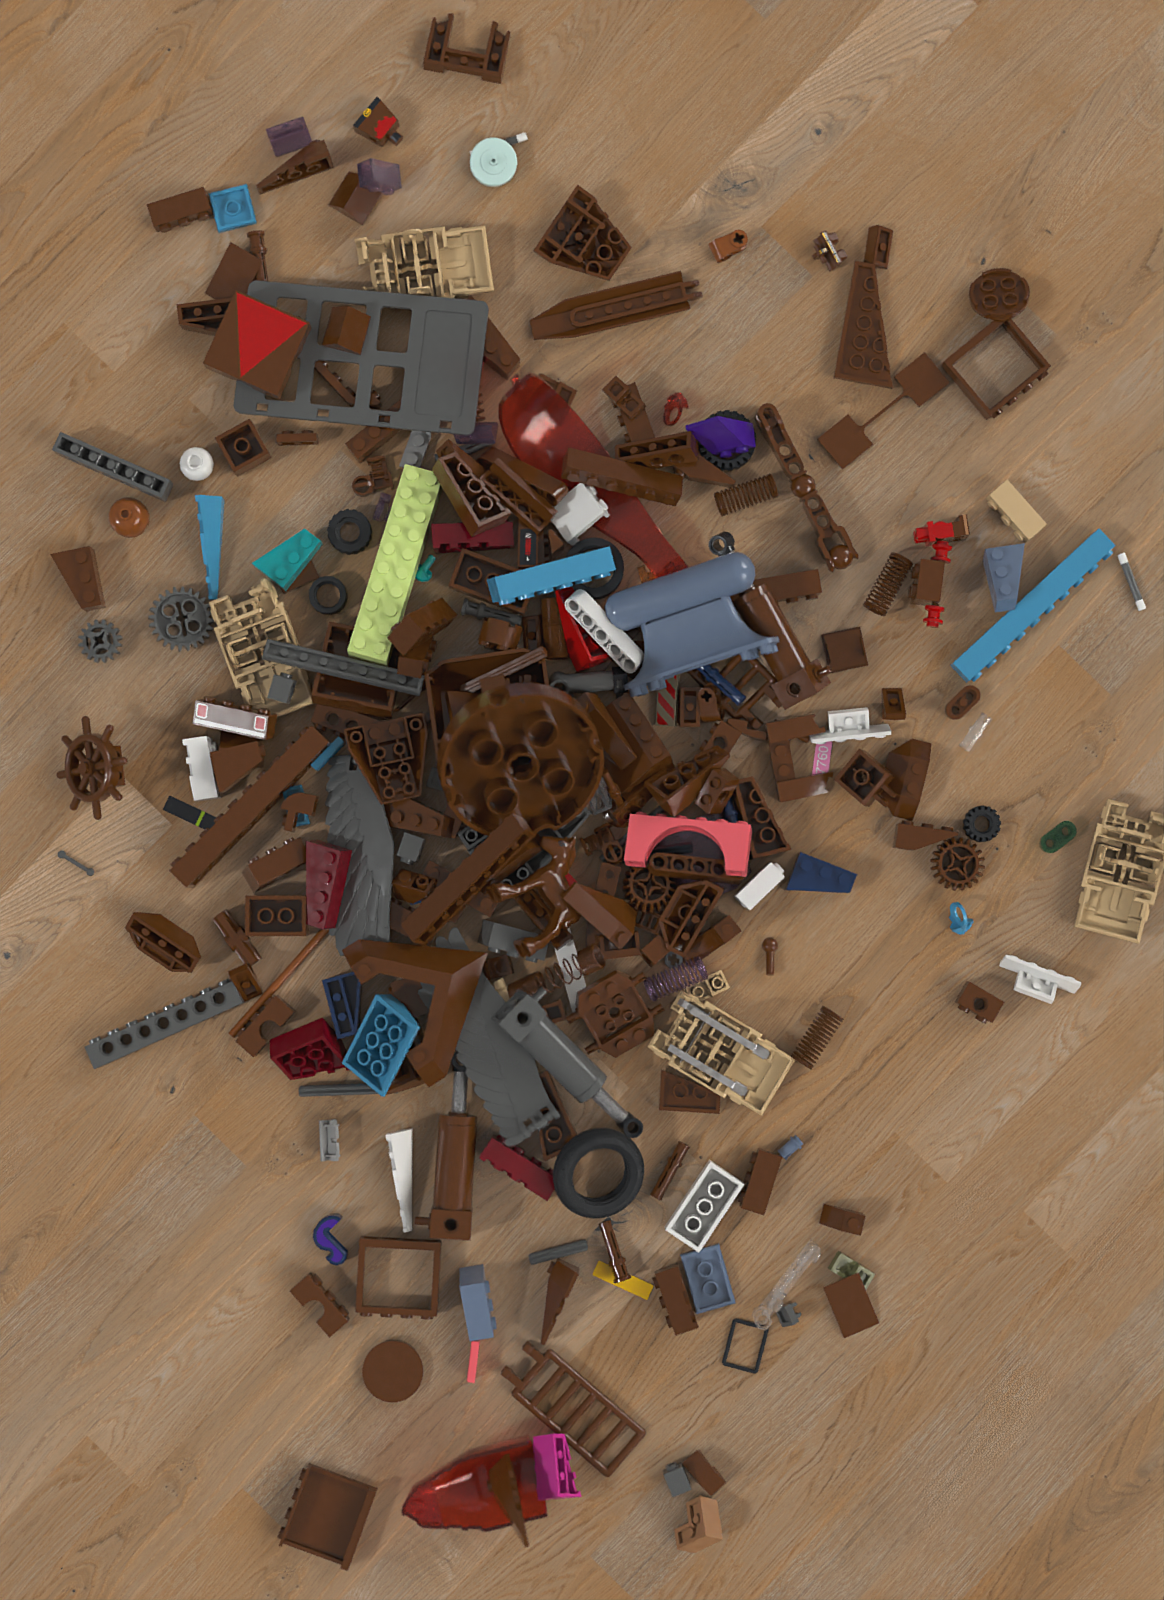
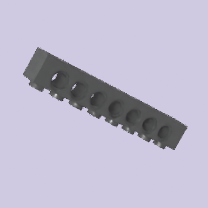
[85,979,245,1069]

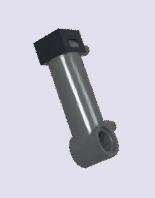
[549,666,628,699]

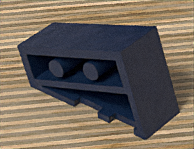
[784,852,857,893]
[322,972,362,1039]

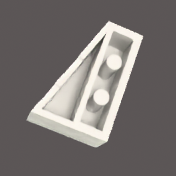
[182,736,221,802]

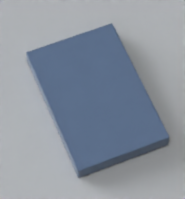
[680,1243,736,1314]

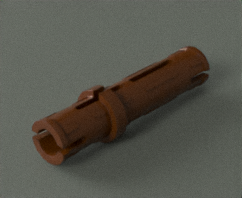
[650,1141,690,1201]

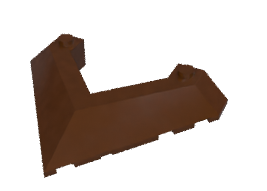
[342,939,488,1088]

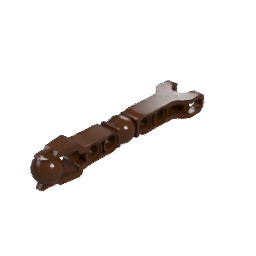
[755,403,858,573]

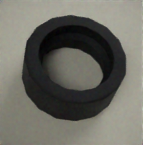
[309,576,348,615]

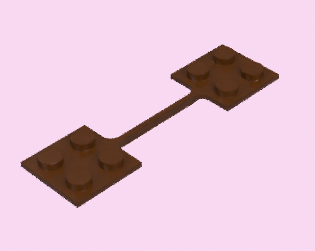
[817,352,950,470]

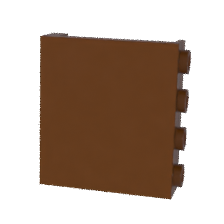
[277,1463,378,1571]

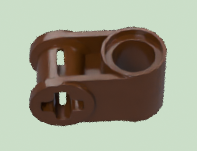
[698,682,725,722]

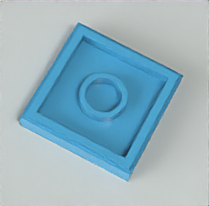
[209,184,257,233]

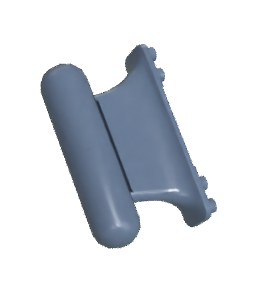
[604,552,780,697]

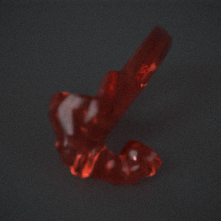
[663,392,689,426]

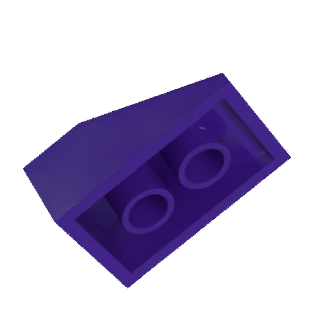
[685,416,756,458]

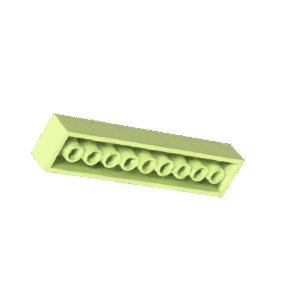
[347,464,443,667]

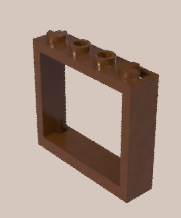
[941,319,1051,420]
[355,1236,442,1320]

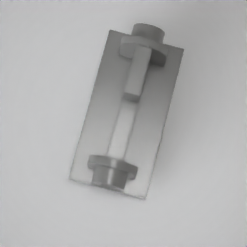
[319,1119,341,1161]

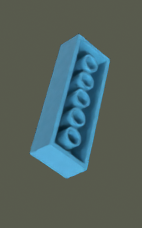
[486,546,616,605]

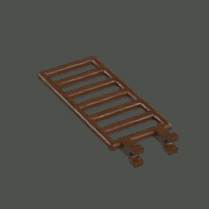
[687,654,782,730]
[501,1340,646,1477]

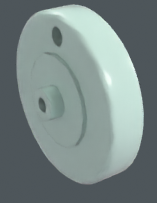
[470,138,517,187]

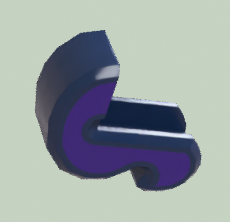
[313,1214,348,1265]

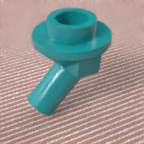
[415,554,436,582]

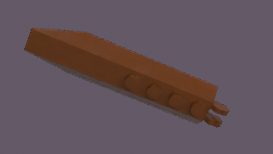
[529,271,703,340]

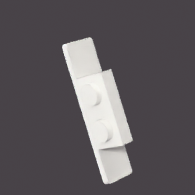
[809,707,891,744]
[999,955,1081,1004]

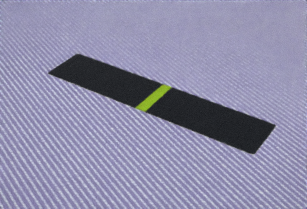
[163,796,216,829]

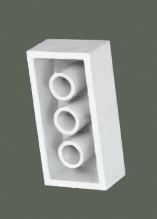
[664,1159,744,1252]

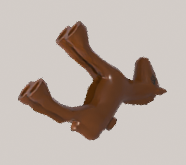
[486,836,581,958]

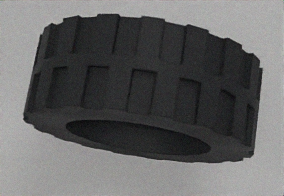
[327,509,372,555]

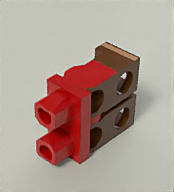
[913,514,970,547]

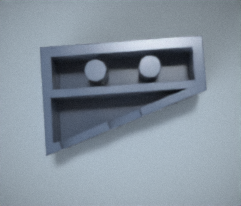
[983,543,1025,613]
[459,1264,497,1341]

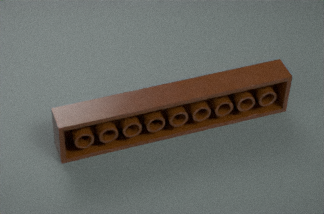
[169,726,331,888]

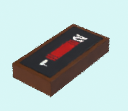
[518,527,539,568]

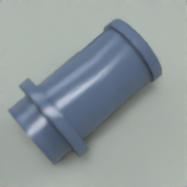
[777,1135,803,1160]

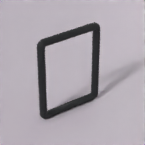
[722,1318,769,1374]

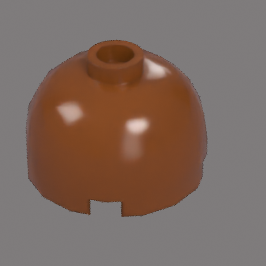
[109,497,150,538]

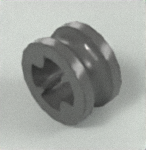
[664,951,683,969]

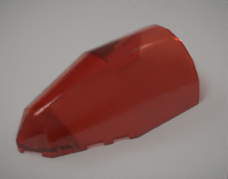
[401,1434,548,1532]

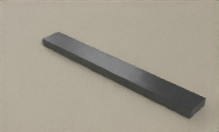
[262,639,425,696]

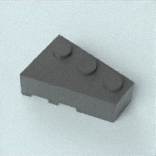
[477,919,549,963]

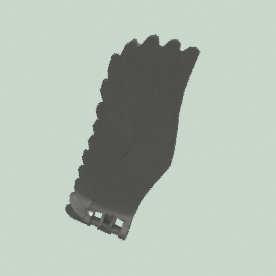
[325,755,394,956]
[418,927,560,1147]

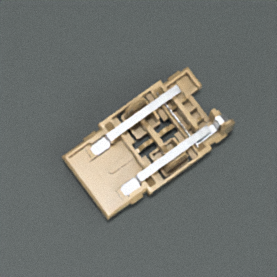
[647,991,795,1116]

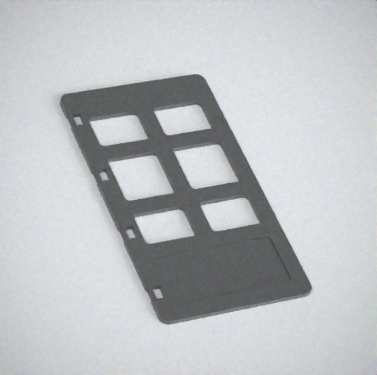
[233,281,489,436]

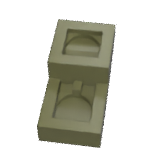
[828,1251,875,1289]

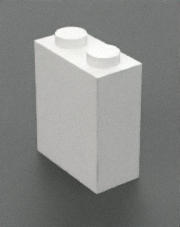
[733,862,785,911]

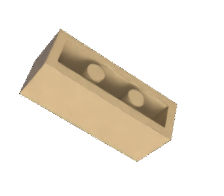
[986,480,1047,543]

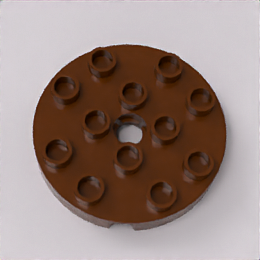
[437,682,604,838]

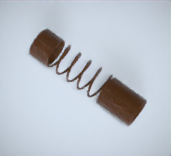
[507,944,605,998]

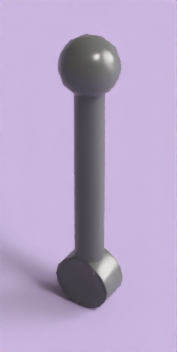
[58,851,94,876]

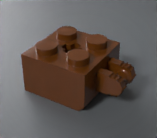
[834,749,897,807]

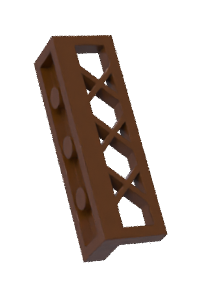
[479,458,558,535]

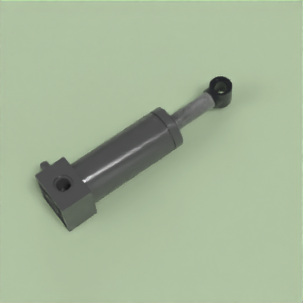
[491,987,643,1138]

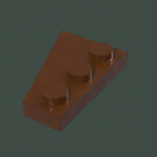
[659,1069,721,1114]

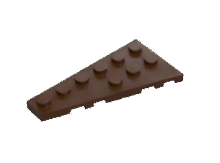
[834,261,893,389]

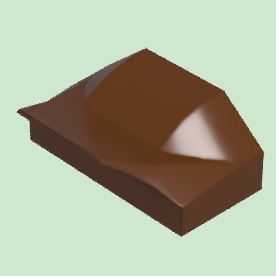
[677,687,700,728]

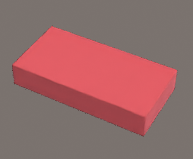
[467,1340,480,1383]

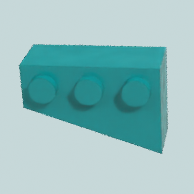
[252,528,323,591]

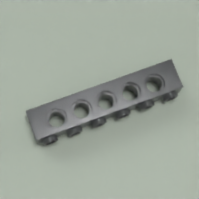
[52,432,174,502]

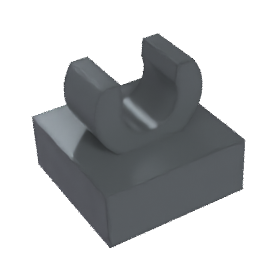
[774,1303,802,1327]

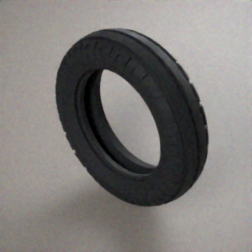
[553,1128,644,1219]

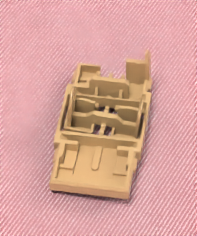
[355,226,494,309]
[209,578,313,718]
[1074,799,1164,944]

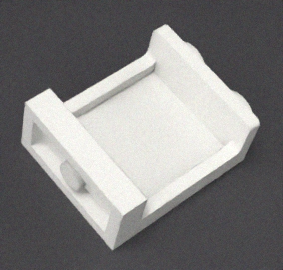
[552,483,610,546]

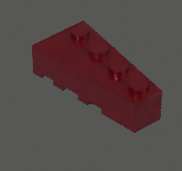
[431,519,515,554]
[306,840,352,930]
[479,1134,555,1201]

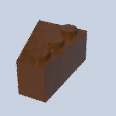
[176,297,232,336]
[50,546,106,612]
[652,1263,699,1336]

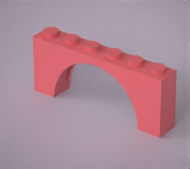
[624,812,752,877]

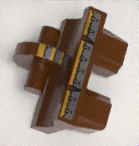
[812,231,847,272]

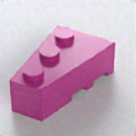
[533,1434,582,1500]

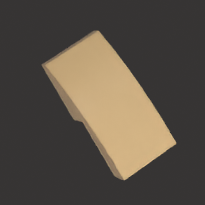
[683,970,730,1002]

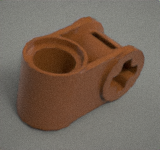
[708,230,748,263]

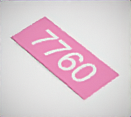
[812,741,832,775]

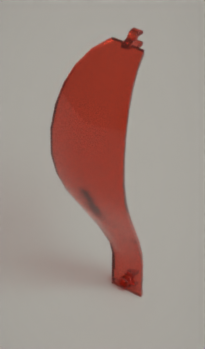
[498,373,688,578]

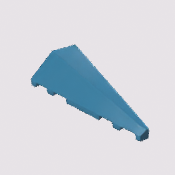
[195,495,225,600]

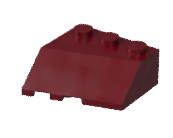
[269,1017,349,1080]

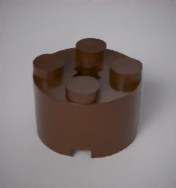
[478,617,523,651]

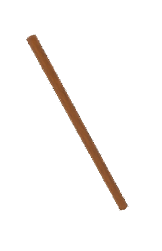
[229,929,329,1038]

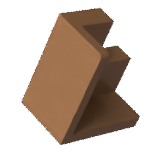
[674,1496,723,1553]

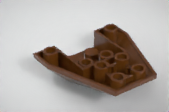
[344,713,428,805]

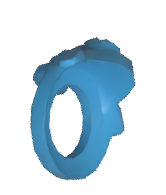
[949,902,974,935]

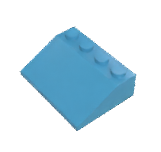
[342,994,420,1097]

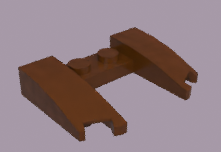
[423,13,510,84]
[765,714,834,802]

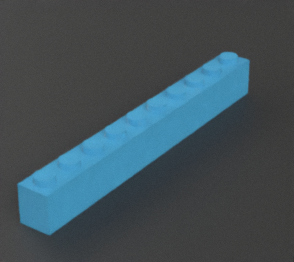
[950,528,1116,683]

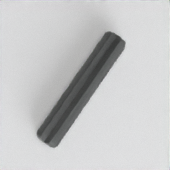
[529,1240,588,1265]

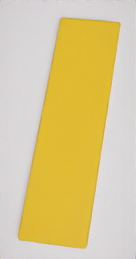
[592,1260,654,1300]

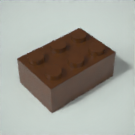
[245,896,309,936]

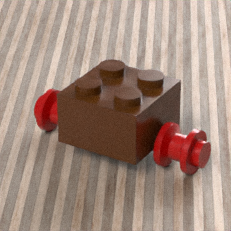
[908,541,952,628]

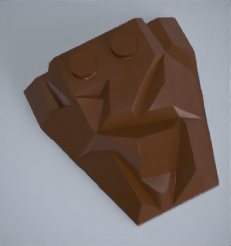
[533,185,632,281]

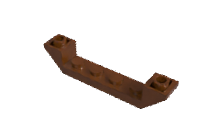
[298,316,382,409]

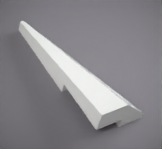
[386,1128,413,1232]

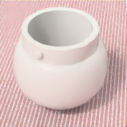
[179,447,214,481]

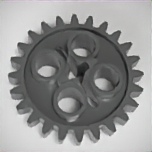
[148,587,214,652]

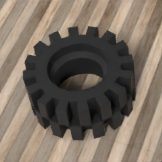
[963,806,1001,842]

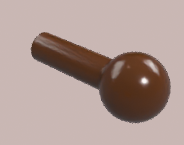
[762,938,778,976]

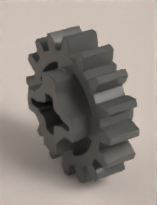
[78,620,123,663]

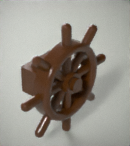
[56,716,128,820]

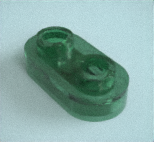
[1039,821,1077,853]

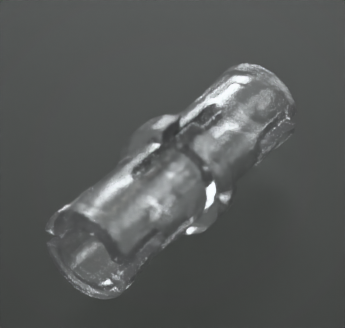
[959,712,992,752]

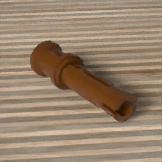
[247,230,268,281]
[598,1220,631,1283]

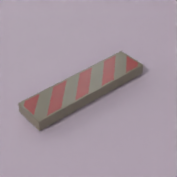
[655,674,680,727]

